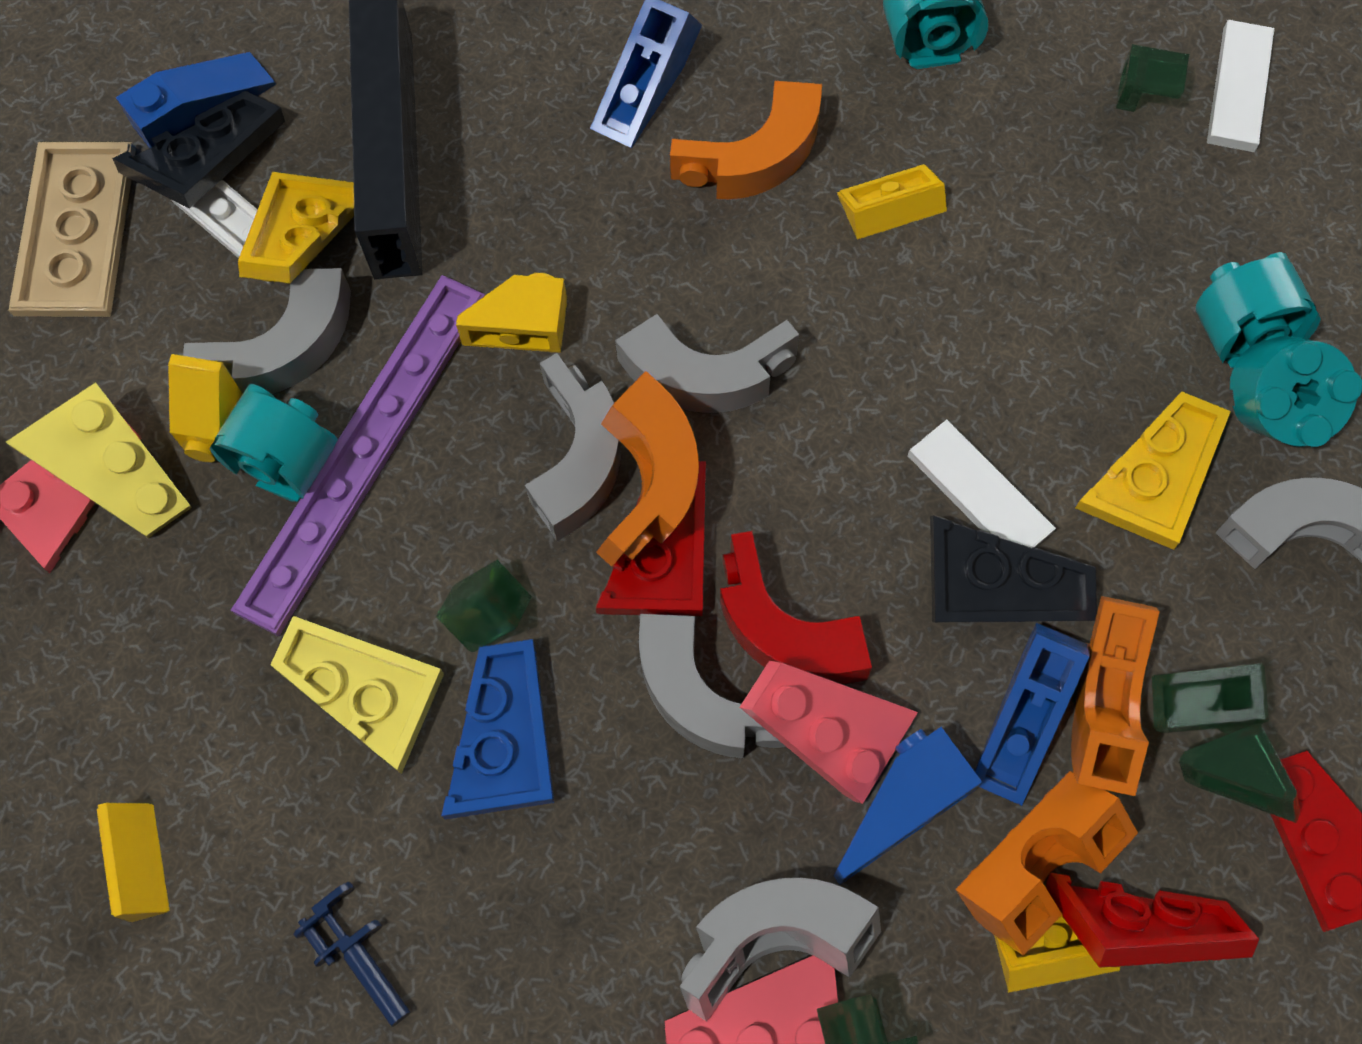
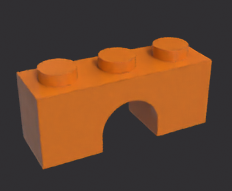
[955,771,1138,956]

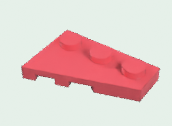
[0,419,142,573]
[739,661,918,804]
[665,955,843,1044]

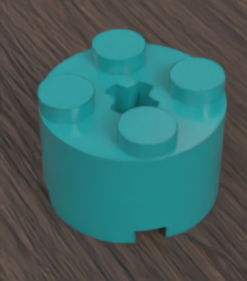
[883,0,988,69]
[1195,252,1321,368]
[1230,336,1362,447]
[210,384,338,502]

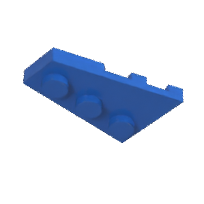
[441,639,554,820]

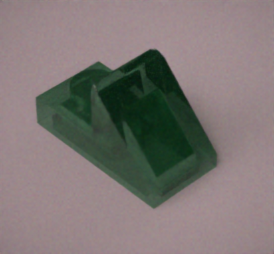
[1152,663,1269,736]

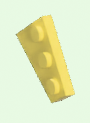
[6,382,192,538]
[270,616,444,774]

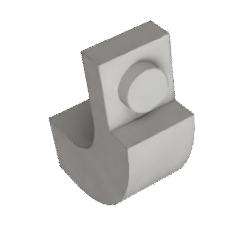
[183,268,351,394]
[615,314,799,413]
[525,353,621,542]
[1216,478,1362,569]
[639,614,786,758]
[680,878,881,1022]

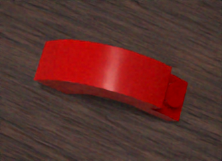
[720,531,872,684]

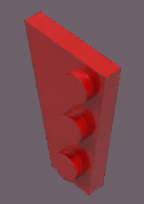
[596,461,706,616]
[1251,751,1362,932]
[1045,873,1259,968]

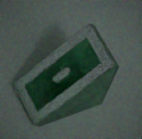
[1179,722,1300,823]

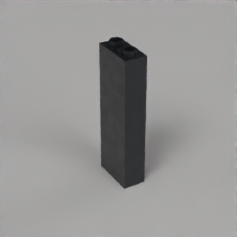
[349,0,423,280]

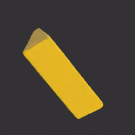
[837,164,947,240]
[97,803,170,922]
[994,915,1120,993]

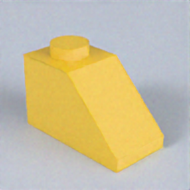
[456,273,567,353]
[168,354,243,462]

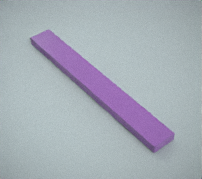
[231,275,485,637]

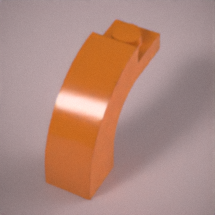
[670,81,822,200]
[596,371,699,567]
[1071,596,1160,796]

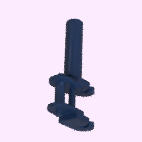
[294,882,411,1027]

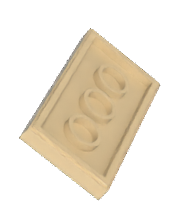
[8,142,136,317]

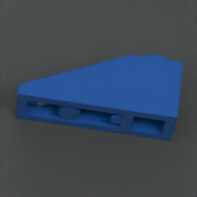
[590,0,702,148]
[116,52,276,148]
[975,623,1090,806]
[833,727,982,885]

